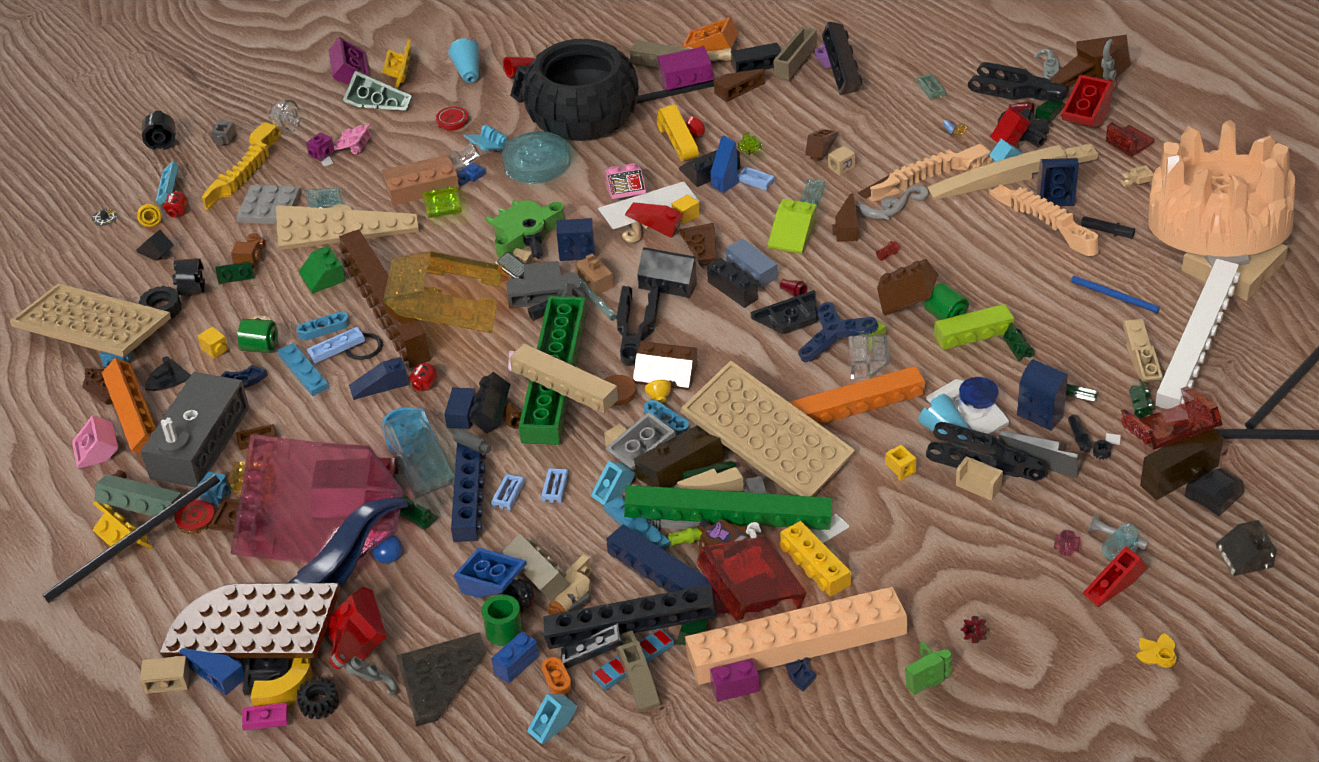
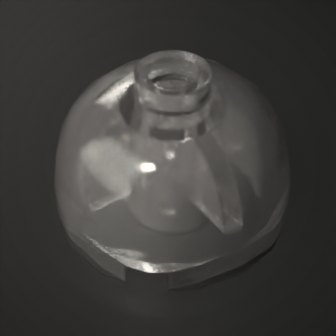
[269,100,300,133]

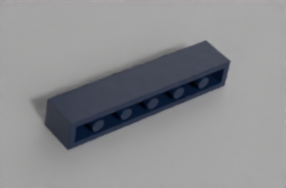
[606,524,717,595]

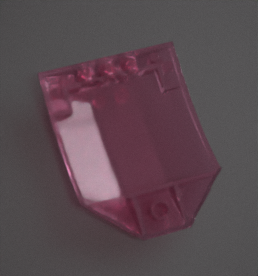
[230,434,403,564]

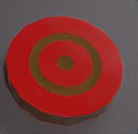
[174,500,215,534]

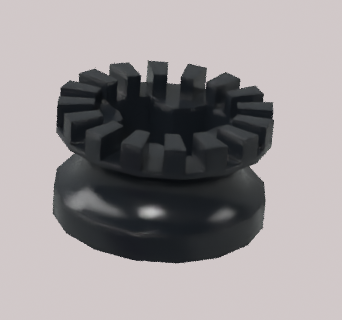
[1093,440,1112,460]

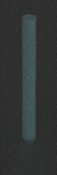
[579,277,616,321]

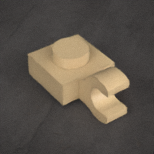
[1121,165,1153,187]

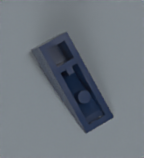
[349,357,409,400]

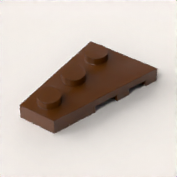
[679,223,717,266]

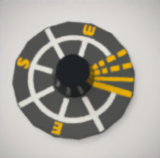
[92,209,117,226]

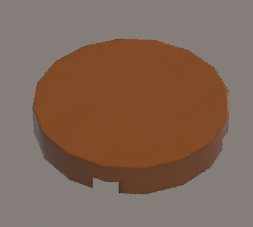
[603,375,636,406]

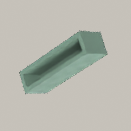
[95,474,181,520]

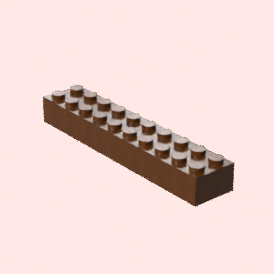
[338,229,431,368]

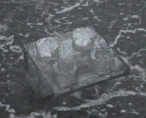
[848,334,890,379]

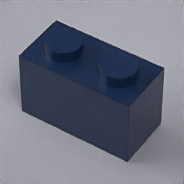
[444,387,476,429]

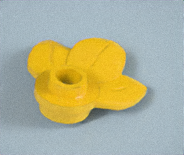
[1136,633,1176,668]

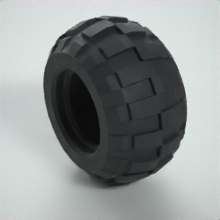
[522,39,639,141]

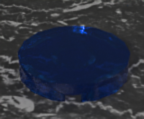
[959,377,999,409]

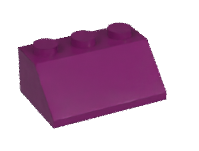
[328,37,370,84]
[657,46,714,90]

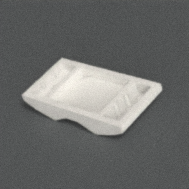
[926,379,1009,435]

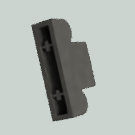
[507,261,581,308]

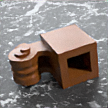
[231,233,266,267]

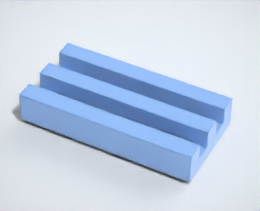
[738,166,775,191]
[541,468,569,503]
[491,474,525,511]

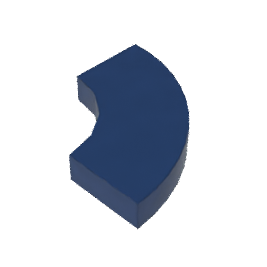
[221,365,268,388]
[786,657,817,692]

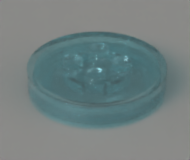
[502,131,570,184]

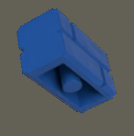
[491,631,539,683]

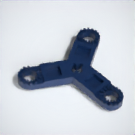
[798,302,879,362]

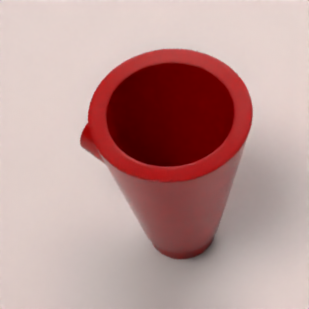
[503,57,535,78]

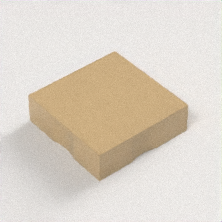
[1182,244,1288,301]

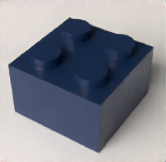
[556,218,595,261]

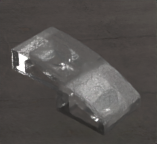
[448,143,480,170]

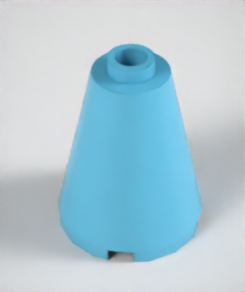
[448,38,480,83]
[918,394,973,447]

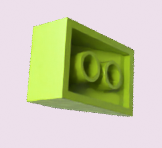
[768,199,817,254]

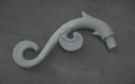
[856,185,929,220]

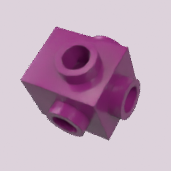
[306,132,335,161]

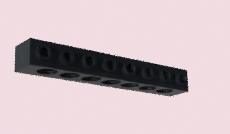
[543,584,718,649]

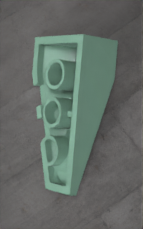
[343,71,413,111]

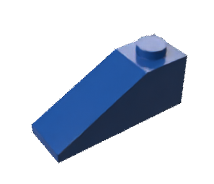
[710,135,738,193]
[179,648,244,695]

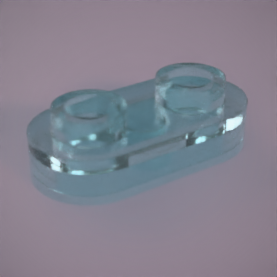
[1102,524,1139,561]

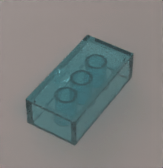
[384,407,454,499]

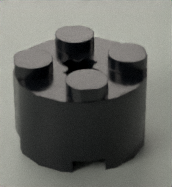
[142,111,176,150]
[172,258,205,295]

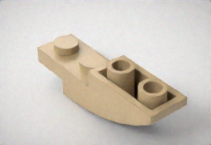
[1123,319,1163,382]

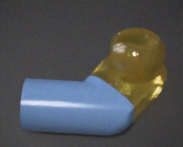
[943,120,967,136]

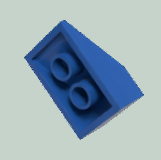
[453,547,527,598]

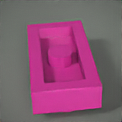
[242,703,288,731]

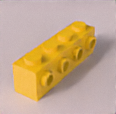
[780,521,851,597]

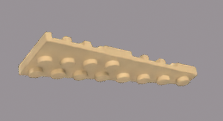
[276,205,419,250]

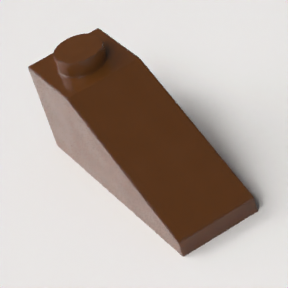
[714,69,765,102]
[805,129,838,160]
[832,193,858,242]

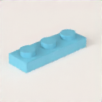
[155,161,179,205]

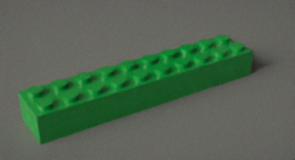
[519,296,587,445]

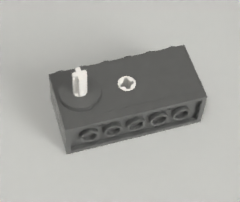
[141,372,249,487]

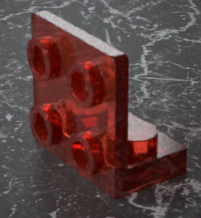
[1106,122,1155,157]

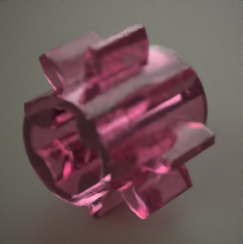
[1054,530,1080,556]

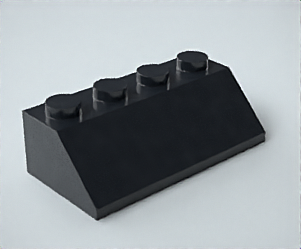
[822,22,862,95]

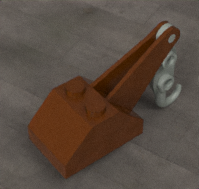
[1034,34,1131,87]

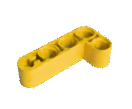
[657,104,699,162]

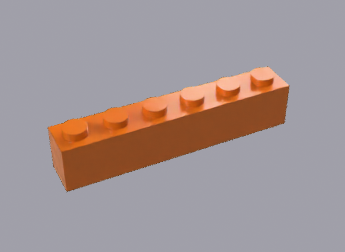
[102,358,156,454]

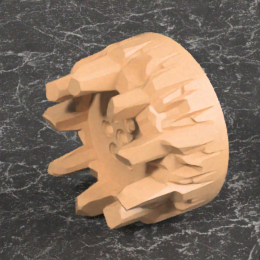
[1148,120,1295,257]

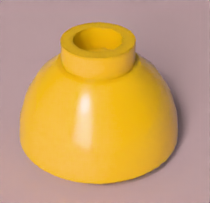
[137,203,162,227]
[644,379,671,404]

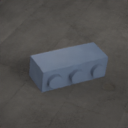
[726,238,778,288]

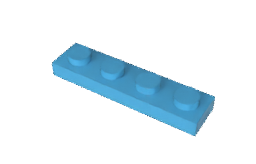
[277,343,329,396]
[604,496,670,550]

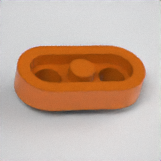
[541,657,572,695]

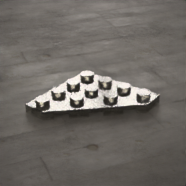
[396,632,486,727]

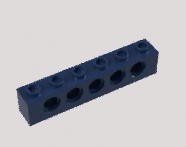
[451,443,486,542]

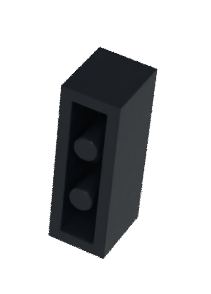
[731,42,781,73]
[707,257,758,308]
[469,372,511,433]

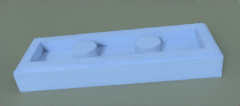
[307,327,365,364]

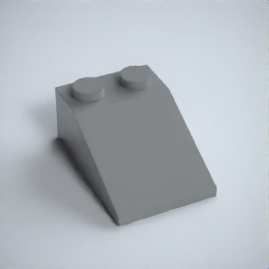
[605,412,676,470]

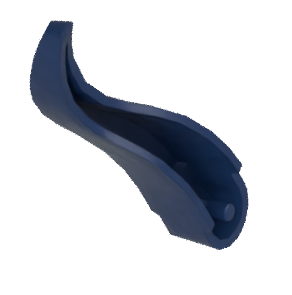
[288,498,408,588]

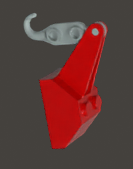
[1061,39,1117,127]
[326,586,397,695]

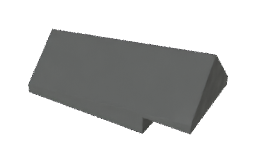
[999,430,1085,478]

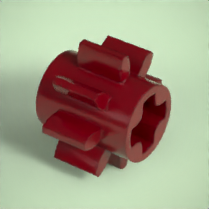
[960,616,990,643]

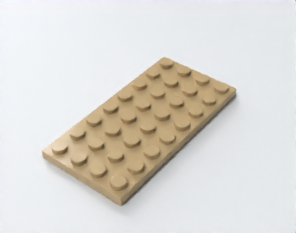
[10,283,171,357]
[680,361,855,497]

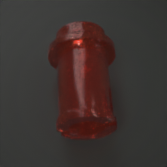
[876,241,900,261]

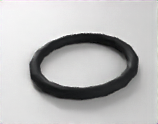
[344,333,382,360]

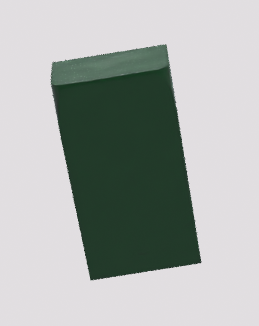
[1035,100,1066,123]

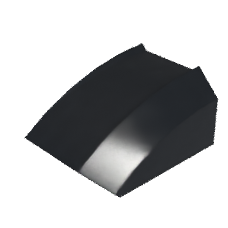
[1185,468,1245,516]

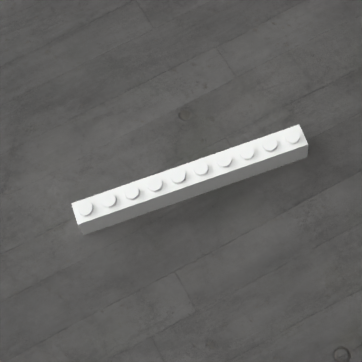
[1155,259,1241,412]

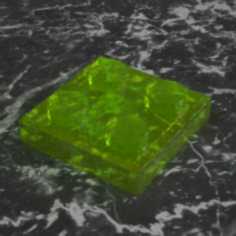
[422,186,462,218]

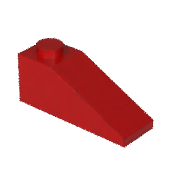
[625,202,683,238]
[1083,546,1148,607]

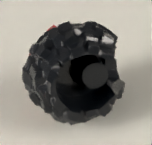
[502,579,534,613]

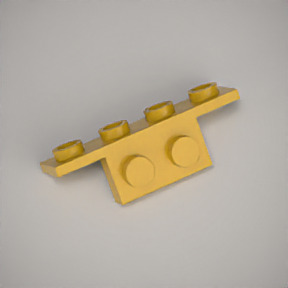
[382,39,412,89]
[93,501,153,549]

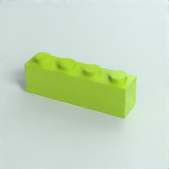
[934,304,1014,350]

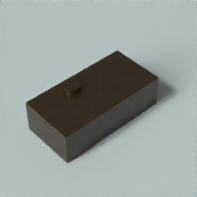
[1140,424,1224,500]
[633,425,724,488]

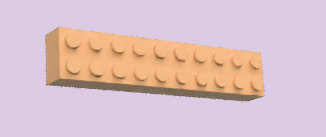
[685,587,907,685]

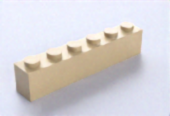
[510,344,618,413]

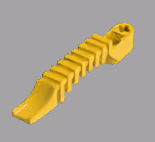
[202,122,282,210]

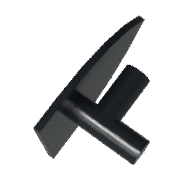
[145,356,191,391]

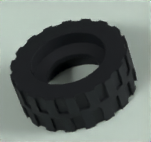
[139,286,182,321]

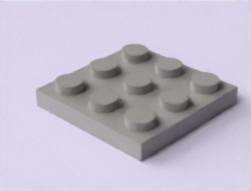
[237,185,301,224]

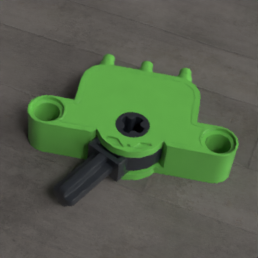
[485,200,565,259]

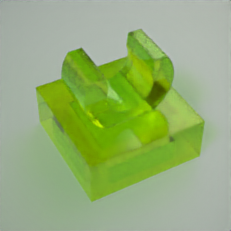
[737,132,762,155]

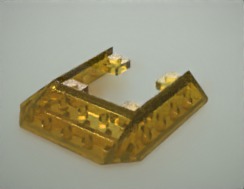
[383,251,503,333]

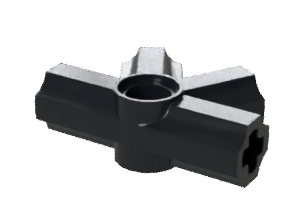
[998,108,1049,148]

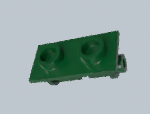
[215,261,254,284]
[1003,323,1034,361]
[1129,379,1155,419]
[395,496,438,530]

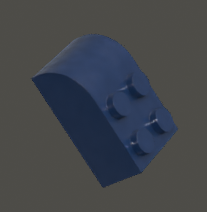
[1037,158,1079,206]
[1017,359,1068,431]

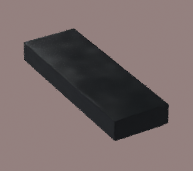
[561,624,624,669]

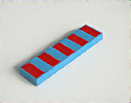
[592,628,674,690]

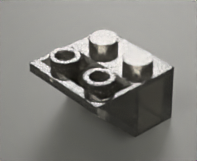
[1216,520,1277,576]

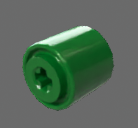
[924,283,969,320]
[238,319,278,353]
[481,595,523,646]

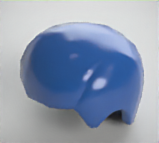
[372,534,403,564]

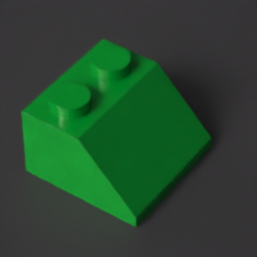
[299,246,345,294]

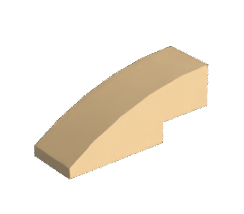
[677,467,744,492]

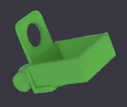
[905,641,952,695]

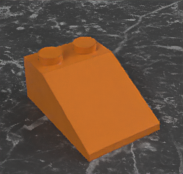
[682,17,739,52]

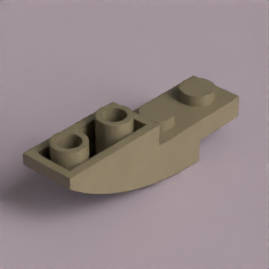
[615,631,660,712]

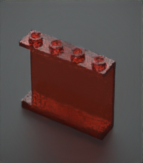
[1121,386,1223,450]
[696,536,807,621]

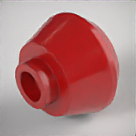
[685,117,705,139]

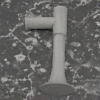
[1088,513,1148,553]

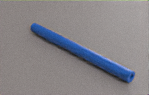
[1071,276,1160,313]

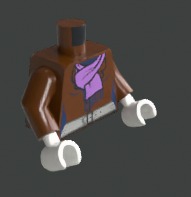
[697,519,761,570]

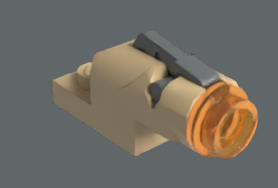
[547,554,591,615]

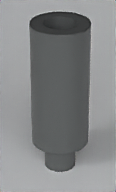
[453,428,491,453]

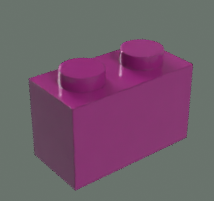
[710,658,759,702]

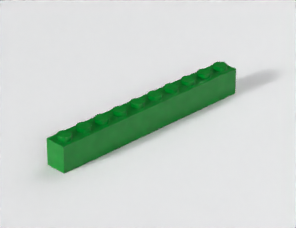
[624,485,832,530]

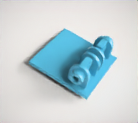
[463,125,510,151]

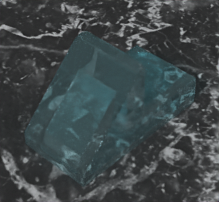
[305,187,342,208]

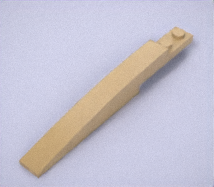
[927,144,1098,200]

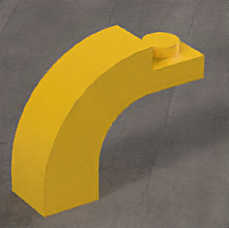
[250,658,313,706]

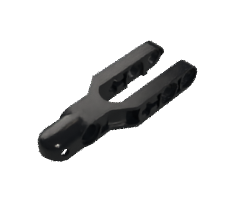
[968,62,1068,102]
[616,286,660,366]
[926,422,1048,481]

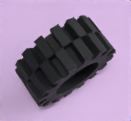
[297,677,339,719]

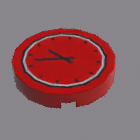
[436,106,469,131]

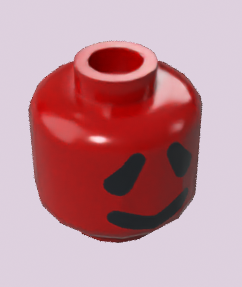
[163,191,188,218]
[409,363,438,391]

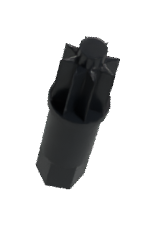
[1068,414,1092,453]

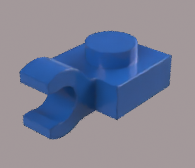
[457,163,486,186]

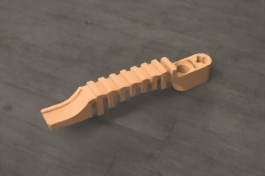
[870,144,994,202]
[989,184,1099,256]

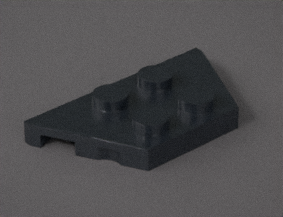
[750,290,816,334]
[243,658,291,696]

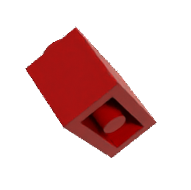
[990,108,1031,146]

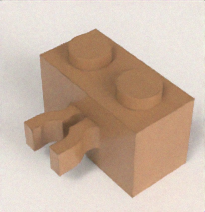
[575,254,614,296]

